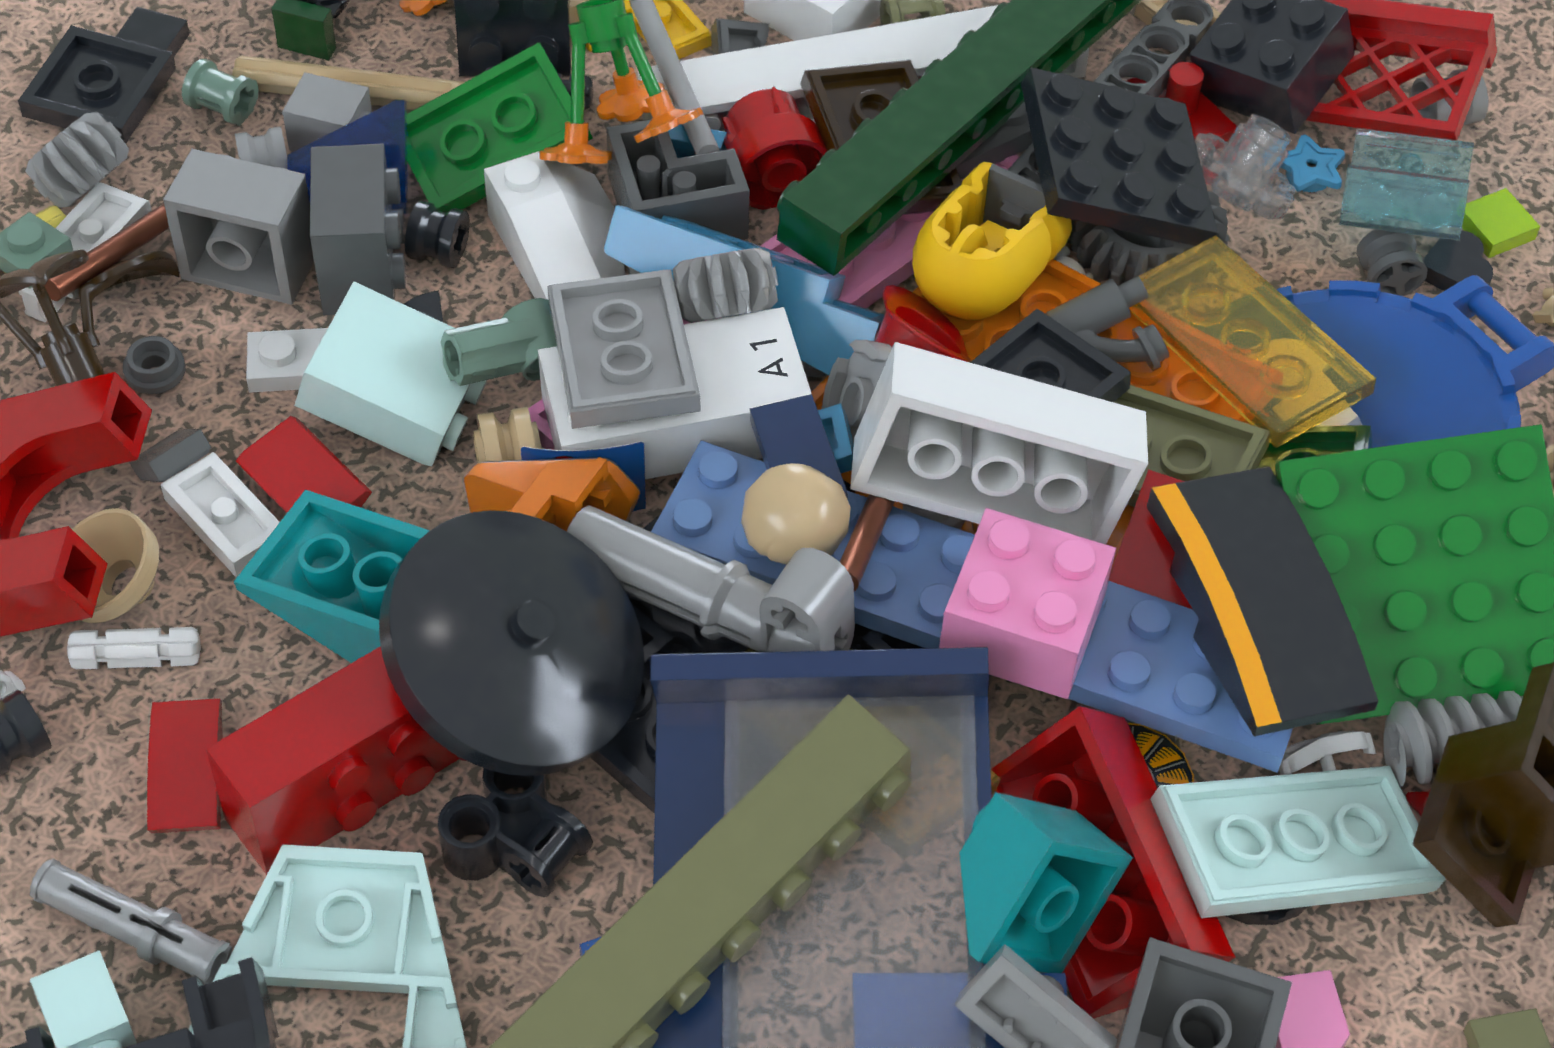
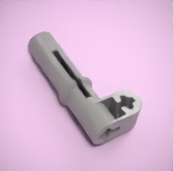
[567,505,855,652]

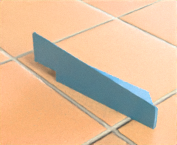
[604,205,884,375]

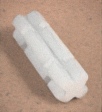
[67,627,201,669]

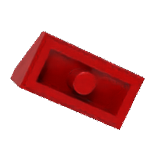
[235,416,372,513]

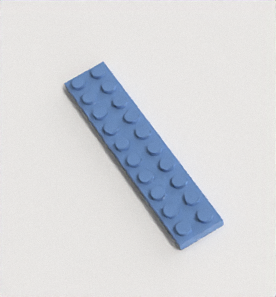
[651,440,1293,773]

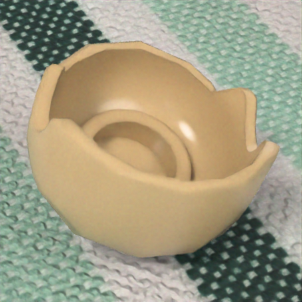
[741,463,851,565]

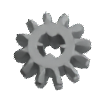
[25,112,129,208]
[672,247,779,323]

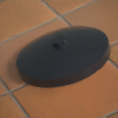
[379,511,644,776]

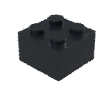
[1189,0,1355,134]

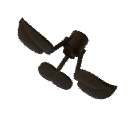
[0,250,180,386]

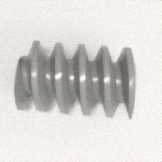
[1384,691,1522,787]

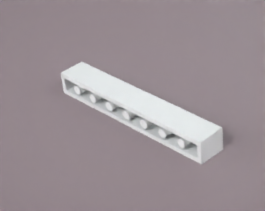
[638,5,1089,132]

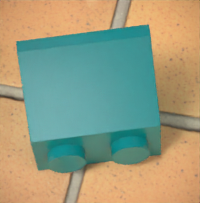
[959,792,1133,973]

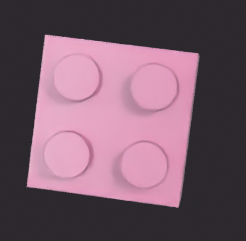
[939,508,1116,700]

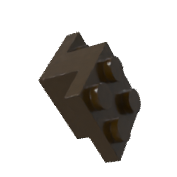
[1412,662,1554,928]

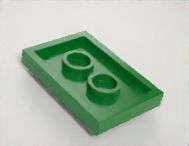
[388,42,593,212]

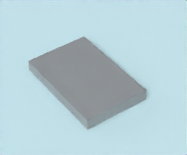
[547,270,701,429]

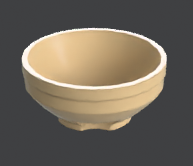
[72,508,159,623]

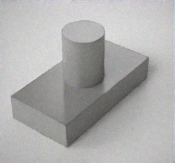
[955,944,1117,1048]

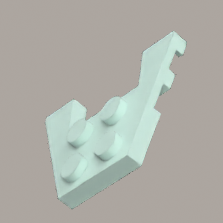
[188,845,467,1048]

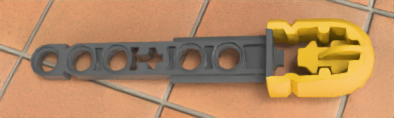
[912,0,1214,320]

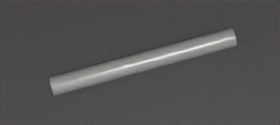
[629,0,720,155]

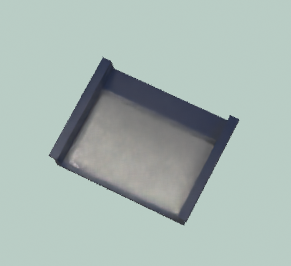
[650,647,1000,1048]

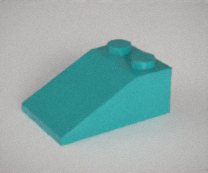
[234,490,430,663]

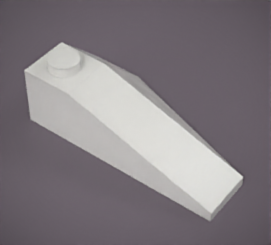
[484,151,625,300]

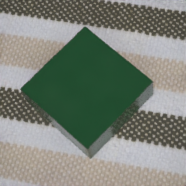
[271,0,337,61]

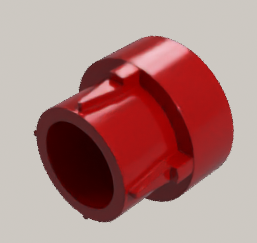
[722,86,827,210]

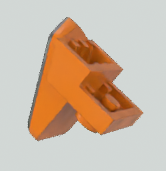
[464,457,640,531]

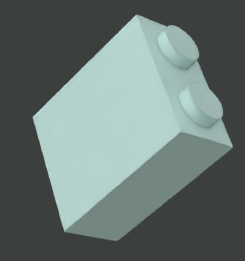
[294,281,487,467]

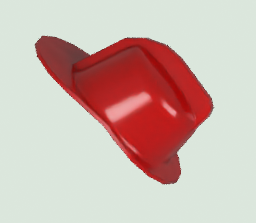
[874,285,972,363]

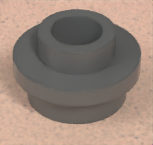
[122,336,186,394]

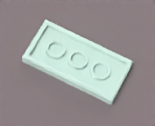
[1150,766,1446,918]

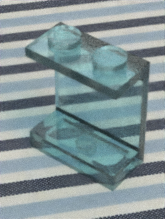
[1339,128,1474,241]

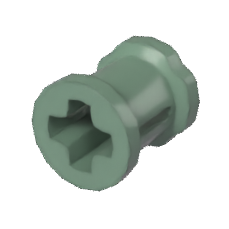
[182,58,259,126]

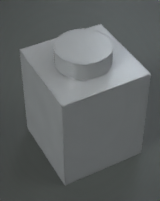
[282,72,378,155]

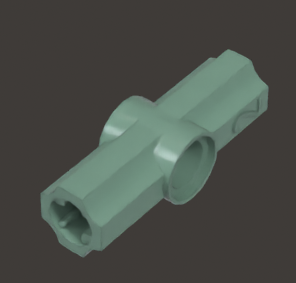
[440,298,557,386]

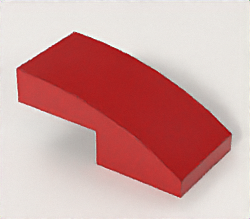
[147,698,223,834]

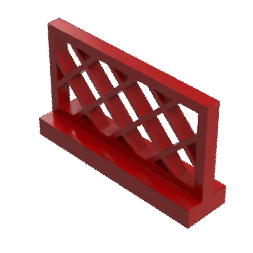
[1305,0,1497,143]

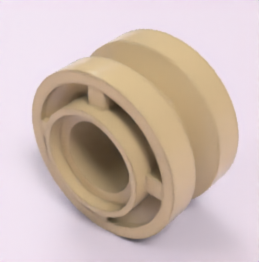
[473,407,542,464]

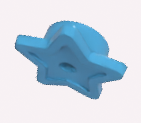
[1272,135,1345,192]

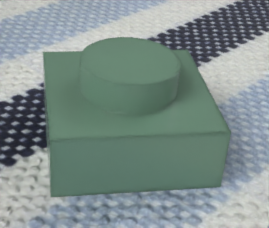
[0,212,74,289]

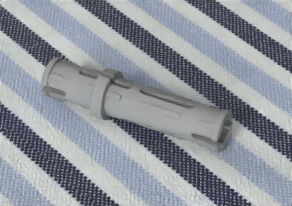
[30,859,232,984]

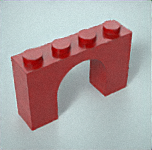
[0,372,152,637]

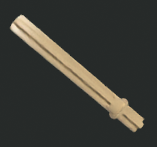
[232,56,465,110]

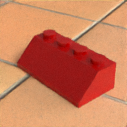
[991,706,1236,1019]

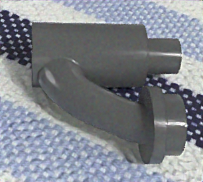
[1045,276,1170,371]

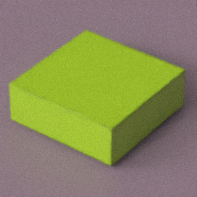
[1455,188,1540,259]

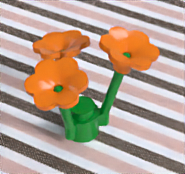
[539,0,704,164]

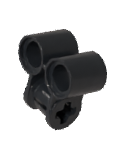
[437,768,593,898]

